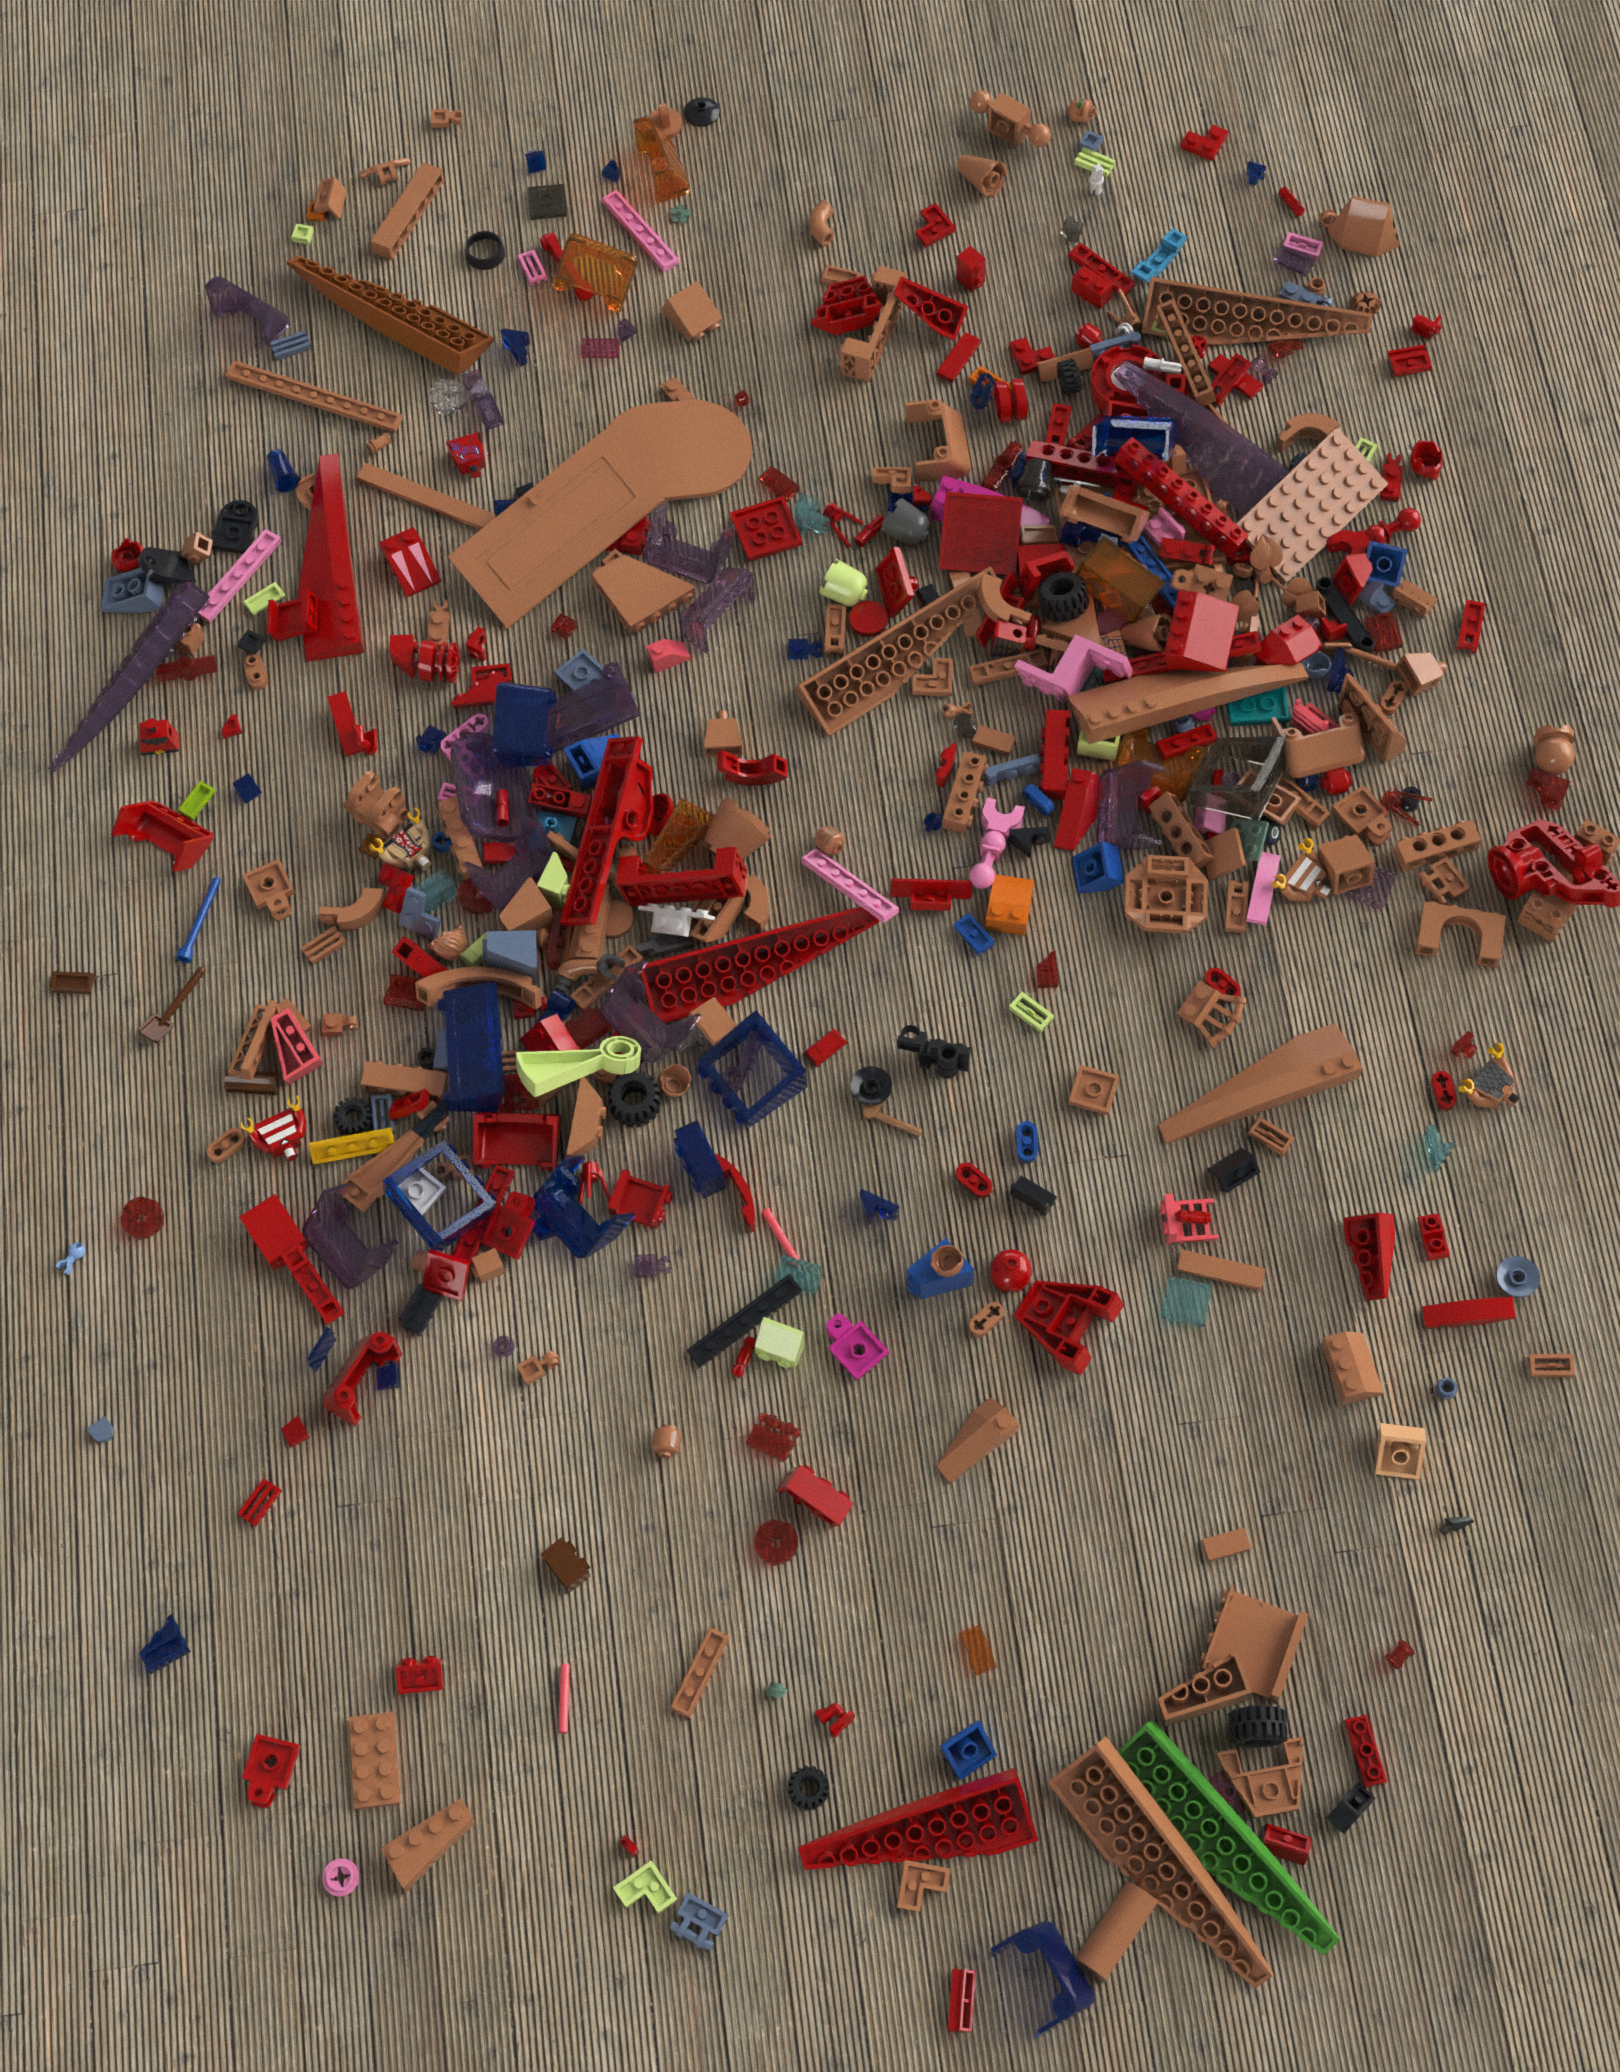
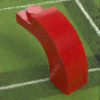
[717,750,788,786]

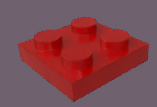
[422,1249,470,1301]

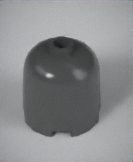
[882,498,930,547]

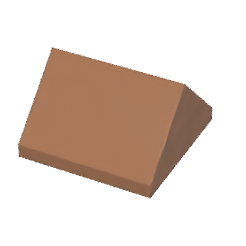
[688,997,739,1045]

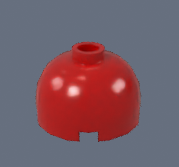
[989,1249,1032,1293]

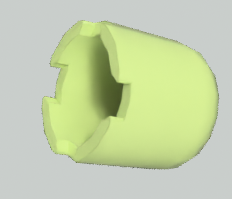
[819,559,869,607]

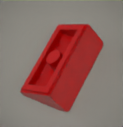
[1262,1823,1312,1865]

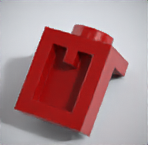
[1411,314,1442,340]

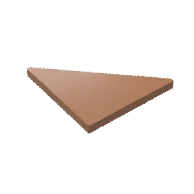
[1041,583,1101,645]

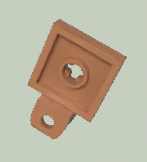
[1170,564,1233,601]
[1331,785,1391,846]
[242,859,295,921]

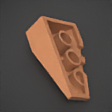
[936,1397,1019,1483]

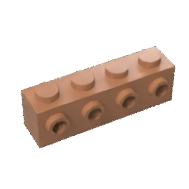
[942,751,990,834]
[437,795,485,881]

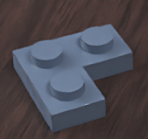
[398,887,441,940]

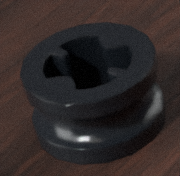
[418,1047,435,1068]

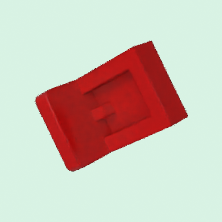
[466,626,487,661]

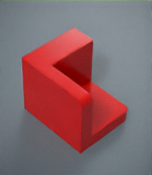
[1318,617,1348,643]

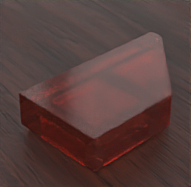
[1036,950,1058,988]

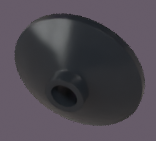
[684,97,720,127]
[851,1066,892,1105]

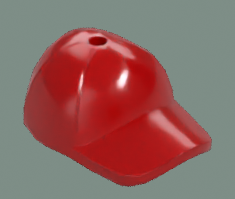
[649,793,674,836]

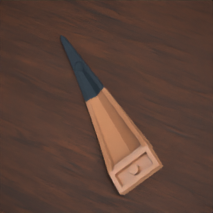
[336,1080,469,1213]

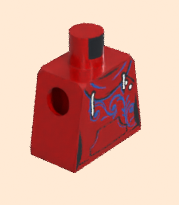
[446,431,486,478]

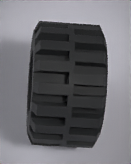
[1037,571,1089,622]
[607,1070,661,1127]
[1228,1705,1288,1748]

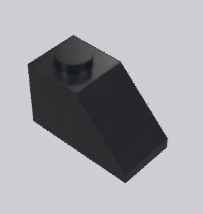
[1326,1782,1376,1834]

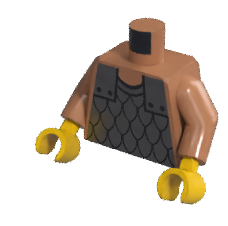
[1458,1043,1520,1109]

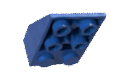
[564,734,621,790]

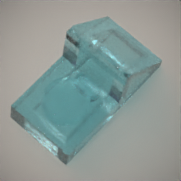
[1423,1125,1456,1172]

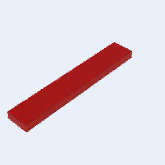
[452,1164,515,1271]

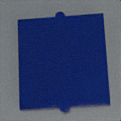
[307,1327,336,1372]

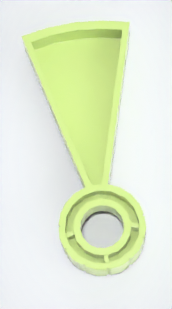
[516,1036,641,1097]

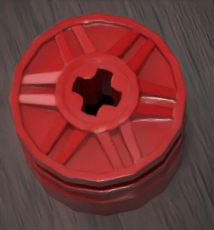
[418,640,460,684]

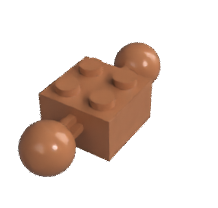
[969,90,1051,147]

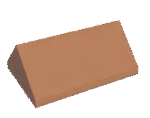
[1229,769,1301,825]

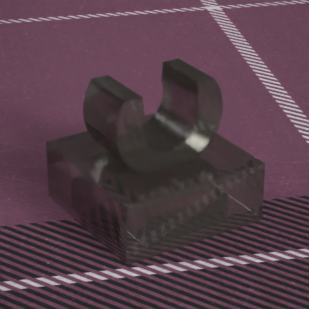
[1061,216,1084,244]

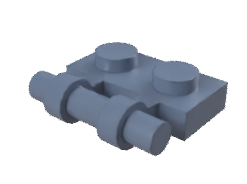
[669,1892,729,1951]

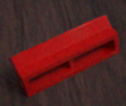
[948,1969,976,2033]

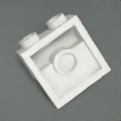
[386,1161,447,1220]

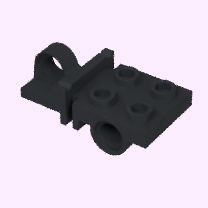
[897,1025,971,1079]

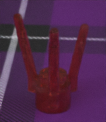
[1381,789,1433,826]

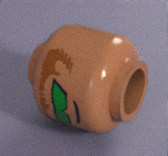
[1068,98,1096,123]

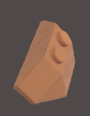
[689,878,748,943]
[567,1077,607,1163]

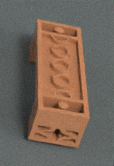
[839,265,907,382]
[1517,819,1620,943]

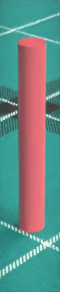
[762,1208,800,1265]
[558,1664,570,1733]

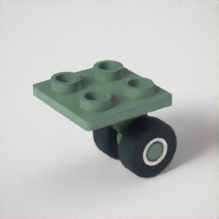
[1231,819,1281,861]

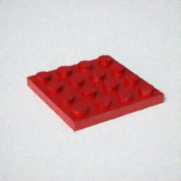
[939,491,1023,576]

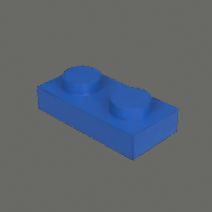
[953,912,995,956]

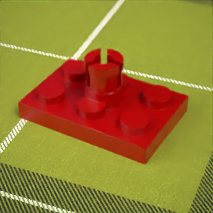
[874,547,918,618]

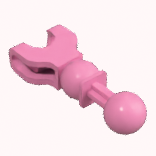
[969,797,1025,889]

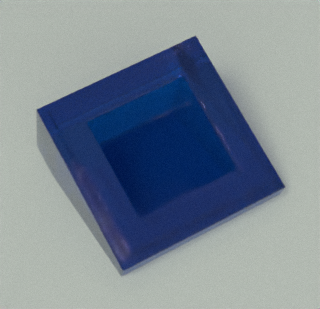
[233,773,262,804]
[376,1363,399,1390]

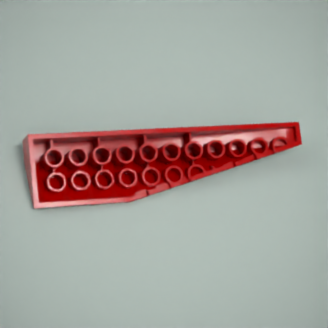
[298,453,364,662]
[636,906,880,1025]

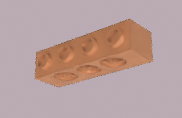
[1148,792,1215,870]
[1394,820,1481,872]

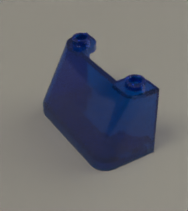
[493,682,557,768]

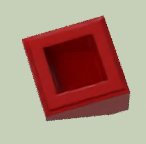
[281,1416,310,1448]

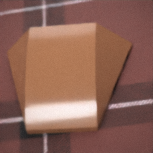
[1327,196,1399,257]

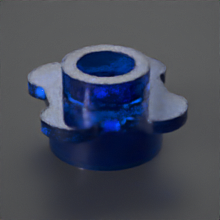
[924,812,944,832]

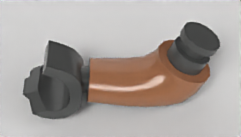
[554,954,626,993]

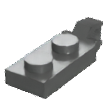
[637,933,695,957]

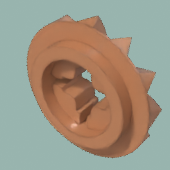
[1351,290,1380,315]

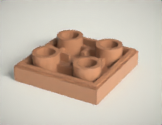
[1204,828,1246,881]

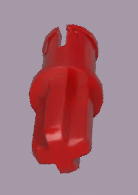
[853,515,885,547]

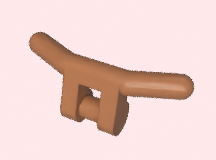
[359,158,411,185]

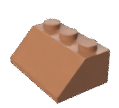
[1321,1331,1384,1405]

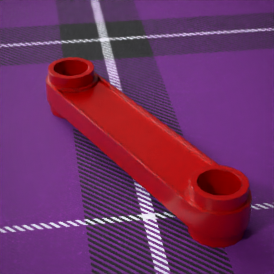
[539,232,595,302]

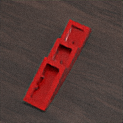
[1422,1297,1516,1329]

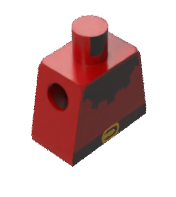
[139,718,179,756]

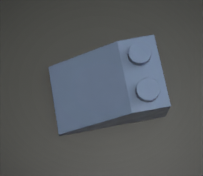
[101,568,165,613]

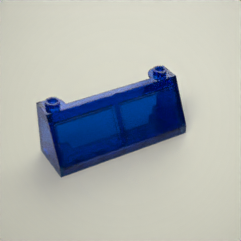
[437,982,505,1112]

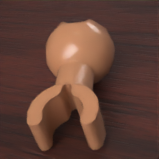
[942,702,974,719]

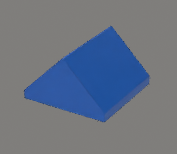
[1366,541,1408,587]
[940,1720,997,1780]

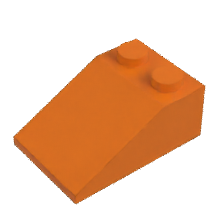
[985,874,1034,935]

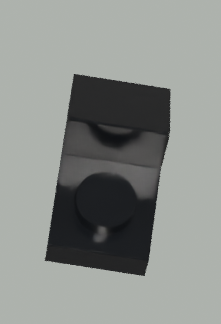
[1009,826,1050,858]

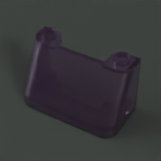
[204,277,289,347]

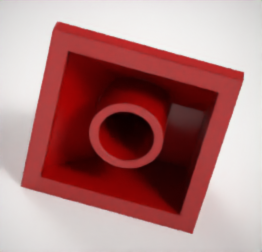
[1331,553,1373,607]

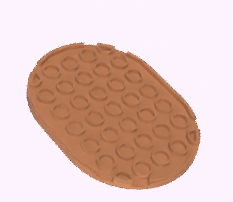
[606,400,752,501]

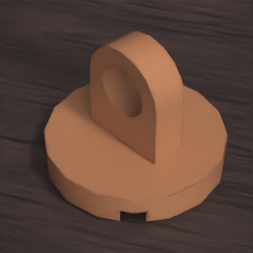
[647,103,683,140]

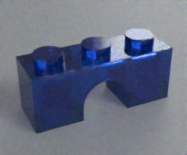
[1060,520,1123,561]

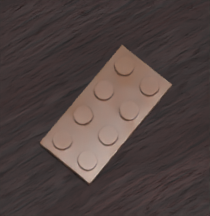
[349,1711,401,1810]

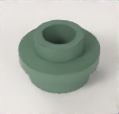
[765,1682,788,1698]

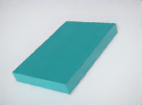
[1227,686,1290,726]

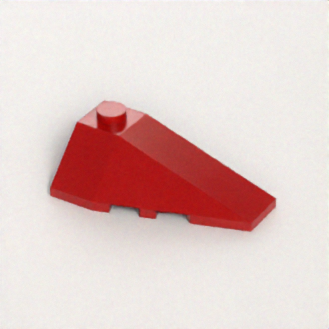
[894,276,969,341]

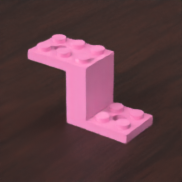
[1015,634,1133,703]

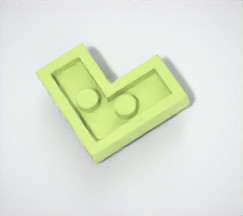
[613,1860,678,1914]

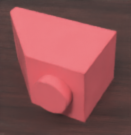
[646,639,691,673]

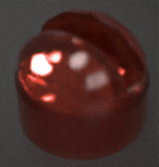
[734,390,750,407]

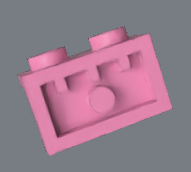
[1143,507,1185,547]

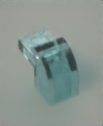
[795,493,830,534]

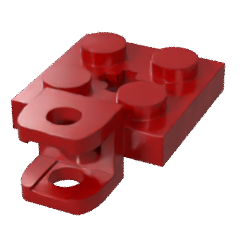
[480,1191,536,1260]
[242,1734,301,1809]

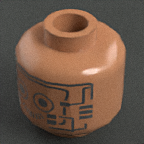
[815,826,845,856]
[652,1424,682,1459]

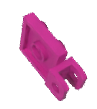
[826,1313,889,1381]

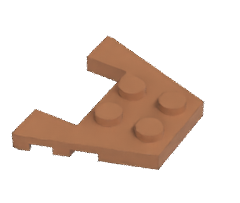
[1215,1737,1304,1819]

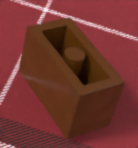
[541,1537,591,1593]

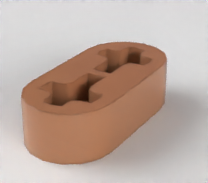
[1380,680,1408,715]
[969,1302,1004,1338]

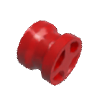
[1191,335,1207,359]

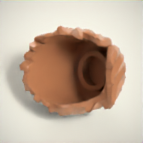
[427,925,468,960]

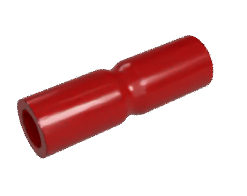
[496,789,509,827]

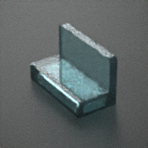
[775,1255,823,1294]

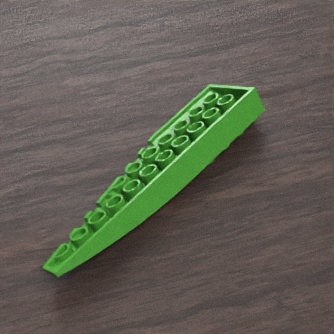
[1118,1720,1341,1956]

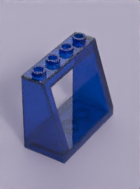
[697,1010,807,1129]
[382,1140,497,1252]

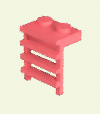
[1291,698,1340,735]
[1160,1194,1219,1244]

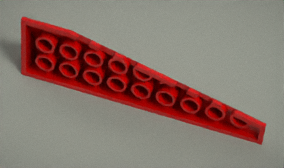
[798,1768,1039,1870]

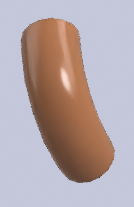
[808,200,834,246]

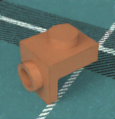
[416,1100,450,1133]

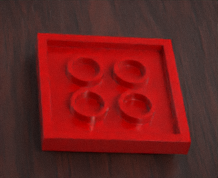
[729,496,803,562]

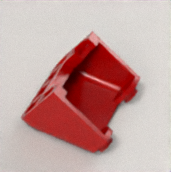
[472,1111,561,1171]
[322,1332,403,1427]

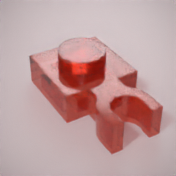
[1268,339,1303,358]

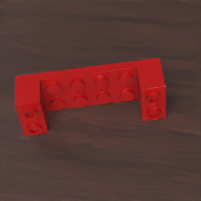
[616,847,747,906]

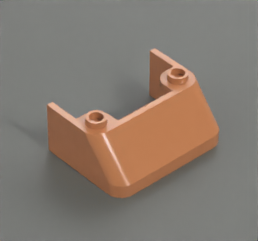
[905,399,971,483]
[1059,485,1150,544]
[1271,699,1365,778]

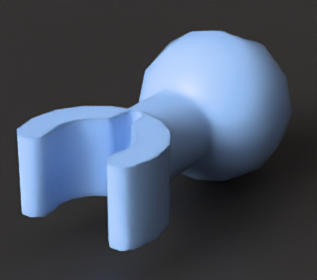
[56,1242,85,1275]

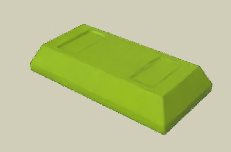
[177,781,217,820]

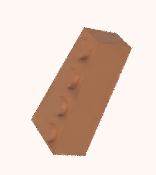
[1157,1649,1252,1727]

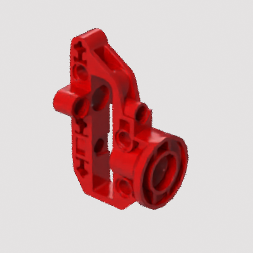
[1487,820,1620,908]

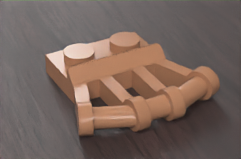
[1177,980,1247,1048]

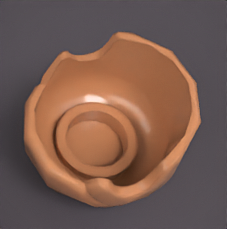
[659,1064,692,1098]
[930,1245,964,1277]

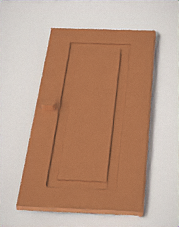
[447,429,665,630]

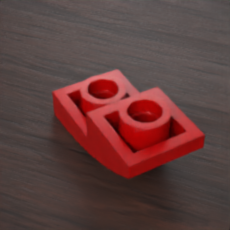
[935,743,956,788]
[1417,1213,1450,1261]

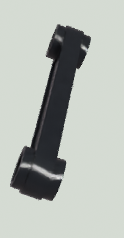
[1315,577,1375,654]

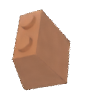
[661,281,722,342]
[1317,834,1375,895]
[498,877,555,931]

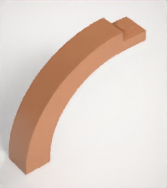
[415,967,542,1009]

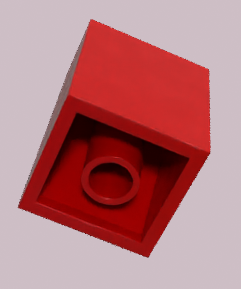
[239,1194,309,1270]

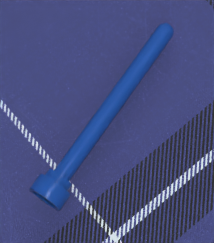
[175,877,221,963]

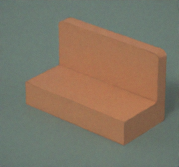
[313,177,346,219]

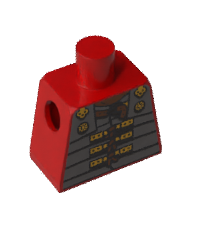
[990,620,1036,657]

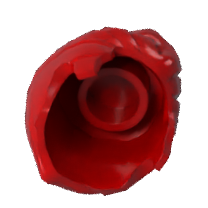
[1410,440,1443,481]
[111,538,144,573]

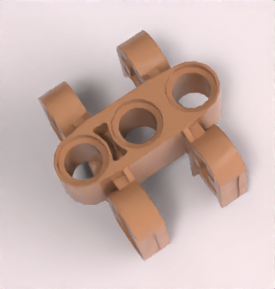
[343,771,408,840]

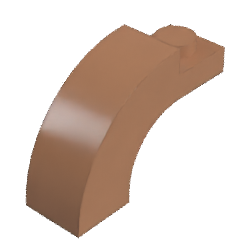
[1276,413,1340,452]
[979,573,1031,627]
[744,873,769,932]
[318,887,385,931]

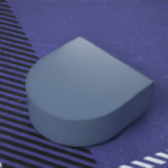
[87,1416,114,1443]

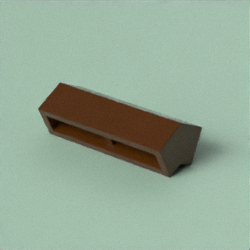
[224,1069,279,1095]

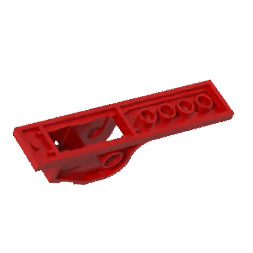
[560,736,654,926]

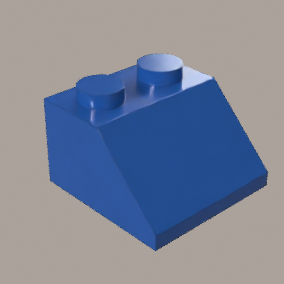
[1072,841,1124,894]

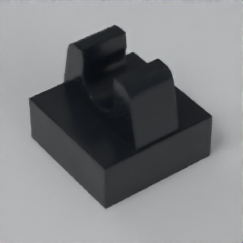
[237,630,265,655]

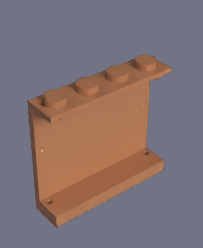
[1198,1585,1309,1703]

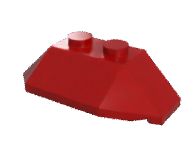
[1253,615,1322,666]

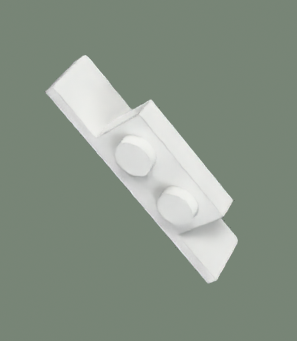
[638,903,715,937]

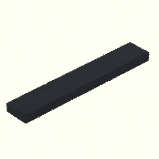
[686,1274,803,1368]

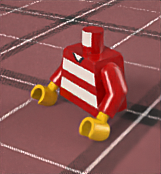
[240,1095,306,1161]

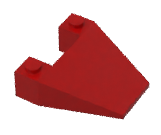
[1014,1281,1124,1376]

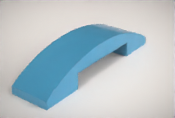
[1131,228,1188,283]

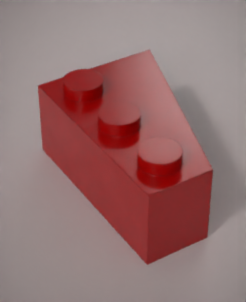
[776,1465,854,1527]

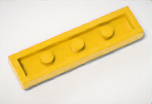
[309,1127,395,1165]

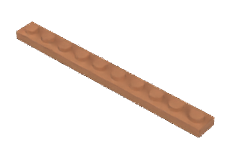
[226,360,403,433]

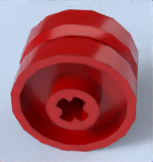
[994,378,1028,424]

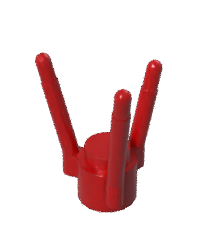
[823,503,863,548]
[578,1161,611,1205]

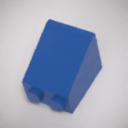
[906,1238,974,1300]

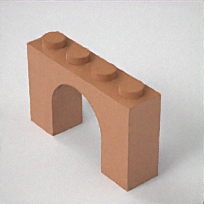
[1415,901,1506,968]

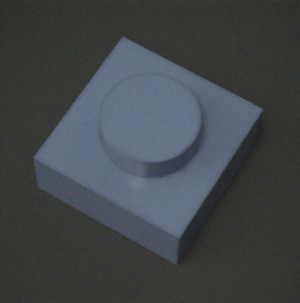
[1079,130,1103,152]

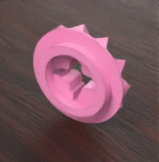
[322,1858,360,1897]

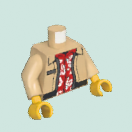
[369,808,431,871]

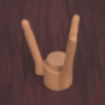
[1107,289,1142,331]

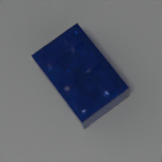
[673,1120,726,1199]

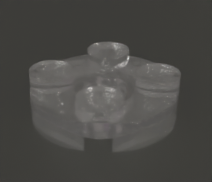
[429,379,467,415]

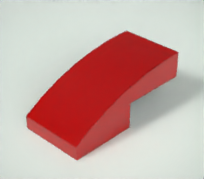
[484,842,526,867]

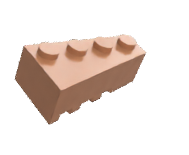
[381,1798,476,1892]

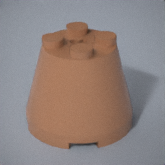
[701,797,772,860]

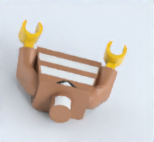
[1271,838,1332,902]

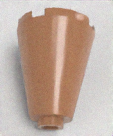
[957,154,1007,197]
[1120,613,1172,652]

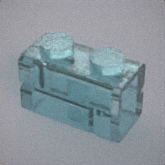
[412,868,458,913]

